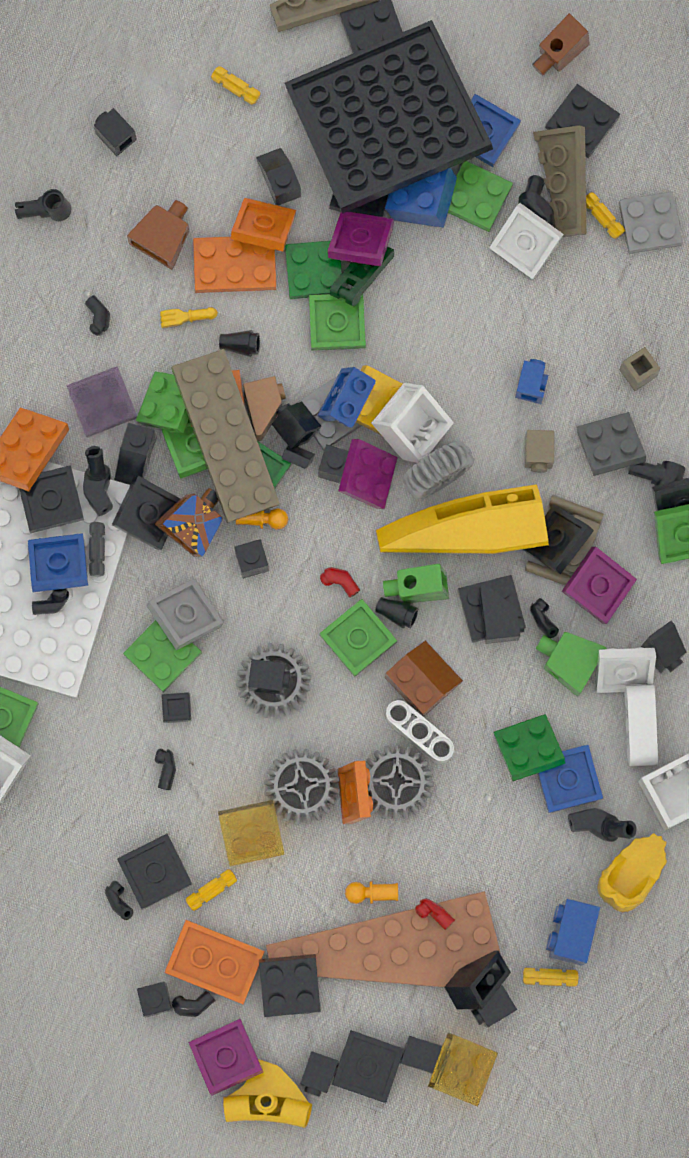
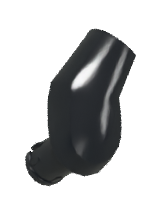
[518,175,556,228]
[83,446,113,516]
[568,808,637,842]

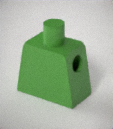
[383,564,449,603]
[536,632,607,697]

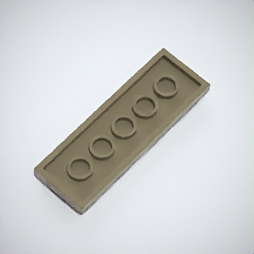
[171,349,280,523]

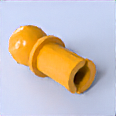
[236,508,289,530]
[345,881,398,904]

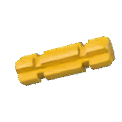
[211,66,261,105]
[586,192,625,239]
[185,869,237,911]
[523,968,579,987]

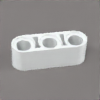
[625,685,658,767]
[385,700,454,764]

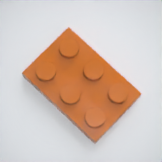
[193,237,276,293]
[0,407,69,491]
[164,920,265,1005]

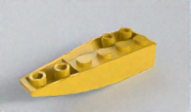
[376,484,549,554]

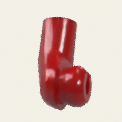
[320,567,361,598]
[415,898,455,930]

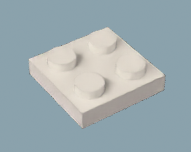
[489,203,564,279]
[596,647,656,693]

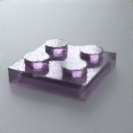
[66,366,137,437]

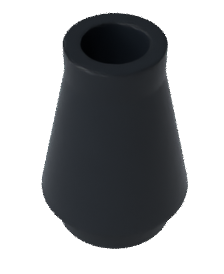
[219,330,260,357]
[375,597,419,629]

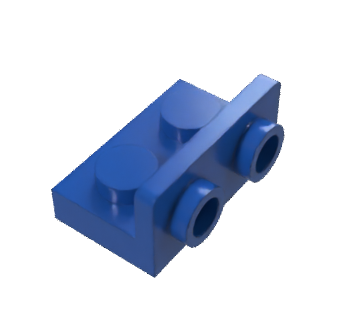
[317,367,376,428]

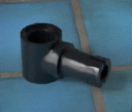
[15,189,72,221]
[628,461,686,486]

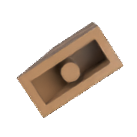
[243,376,286,441]

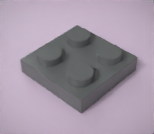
[577,412,646,476]

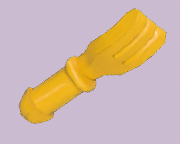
[160,307,218,328]

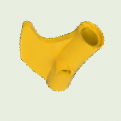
[223,1059,312,1128]

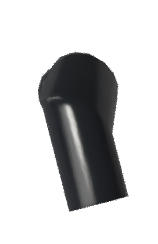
[85,295,110,336]
[32,588,69,615]
[530,598,559,638]
[155,749,176,790]
[105,881,134,920]
[172,990,216,1017]

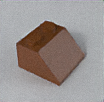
[385,640,463,717]

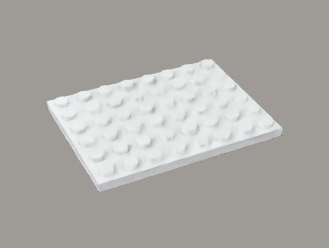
[0,462,130,699]

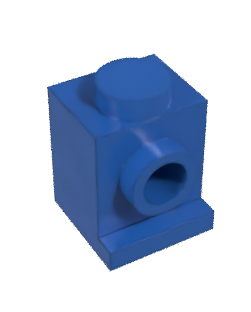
[515,359,549,404]

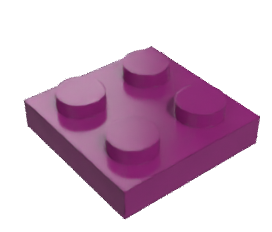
[328,212,394,266]
[338,439,398,509]
[562,547,637,624]
[188,1019,263,1096]

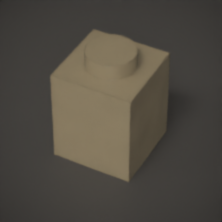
[619,347,661,392]
[525,430,554,473]

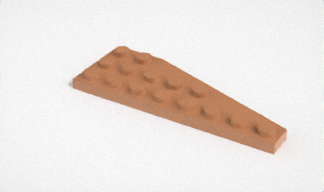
[266,891,501,987]

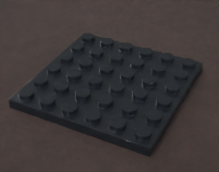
[284,20,493,214]

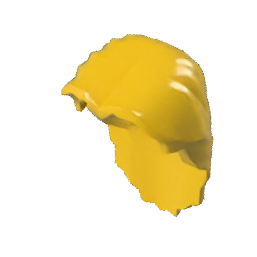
[597,833,667,913]

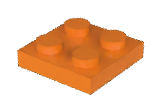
[231,198,296,251]
[337,761,373,824]

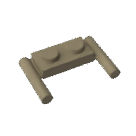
[525,495,604,585]

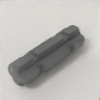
[89,522,105,577]

